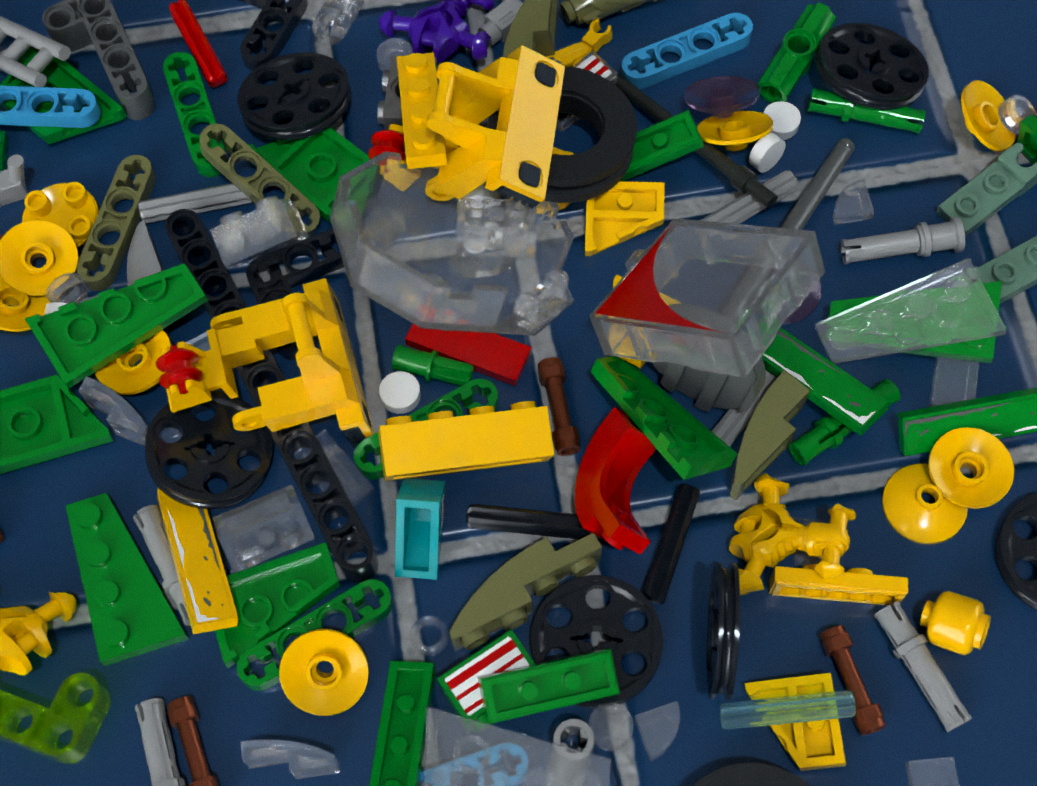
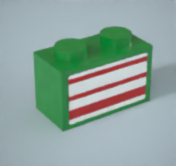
[437,629,535,733]

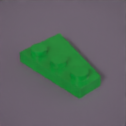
[215,542,341,668]

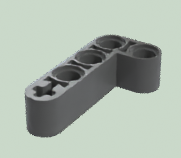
[42,0,156,120]

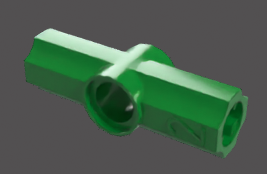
[757,2,836,103]

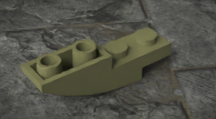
[449,533,602,651]

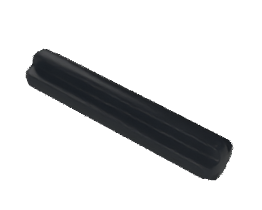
[643,483,700,604]
[466,503,591,539]

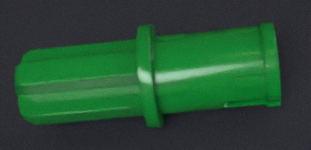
[392,344,474,386]

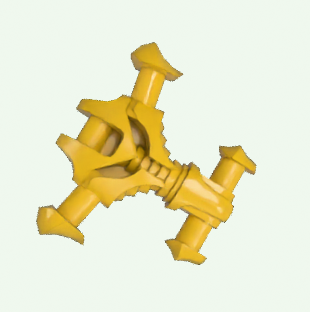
[729,473,856,596]
[0,591,77,676]

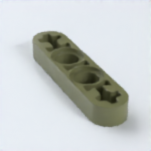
[199,124,320,240]
[76,155,156,291]

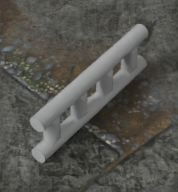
[0,16,70,87]

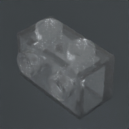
[210,195,309,267]
[456,198,537,258]
[213,484,315,573]

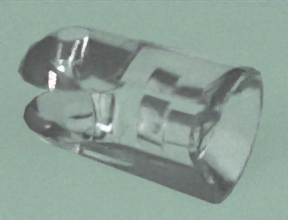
[312,0,364,45]

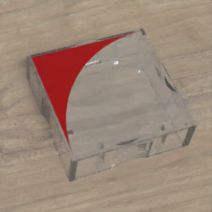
[589,218,825,378]

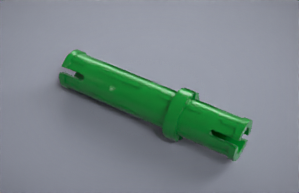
[807,87,926,134]
[788,379,901,466]

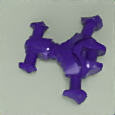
[378,0,494,63]

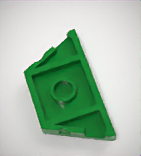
[0,46,127,145]
[249,127,376,236]
[0,374,114,474]

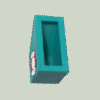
[395,478,446,580]

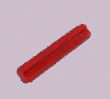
[169,0,227,88]

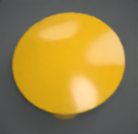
[22,182,99,248]

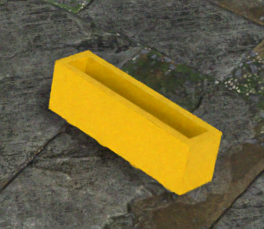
[378,401,555,482]

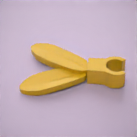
[546,18,613,67]

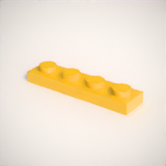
[396,52,447,170]

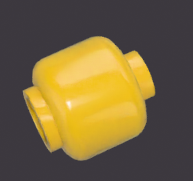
[920,591,991,655]

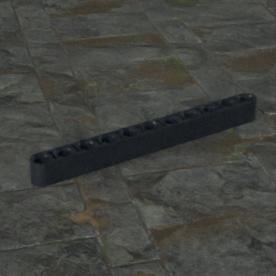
[165,209,379,583]

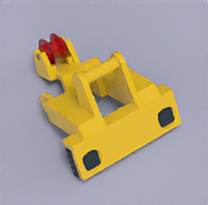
[368,45,565,209]
[156,278,375,447]

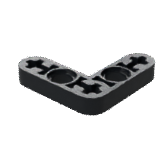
[238,0,308,71]
[246,228,357,361]

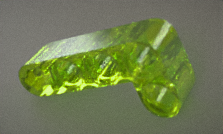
[0,672,111,764]

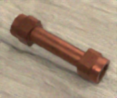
[538,357,581,456]
[819,625,887,736]
[167,696,220,786]

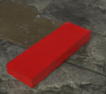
[405,306,532,387]

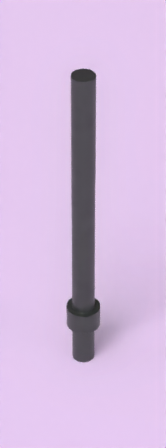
[606,69,778,208]

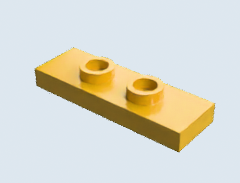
[769,564,908,606]

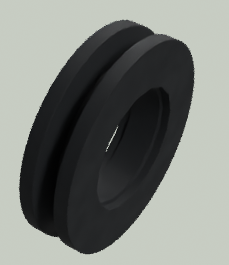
[488,66,637,203]

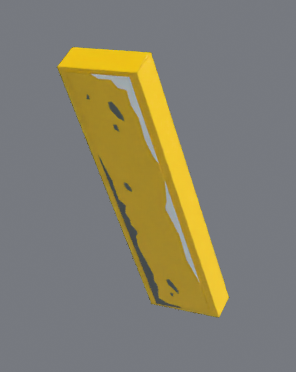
[157,488,238,634]

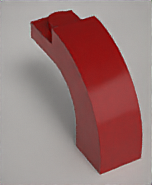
[575,407,656,555]

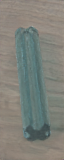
[719,690,856,730]

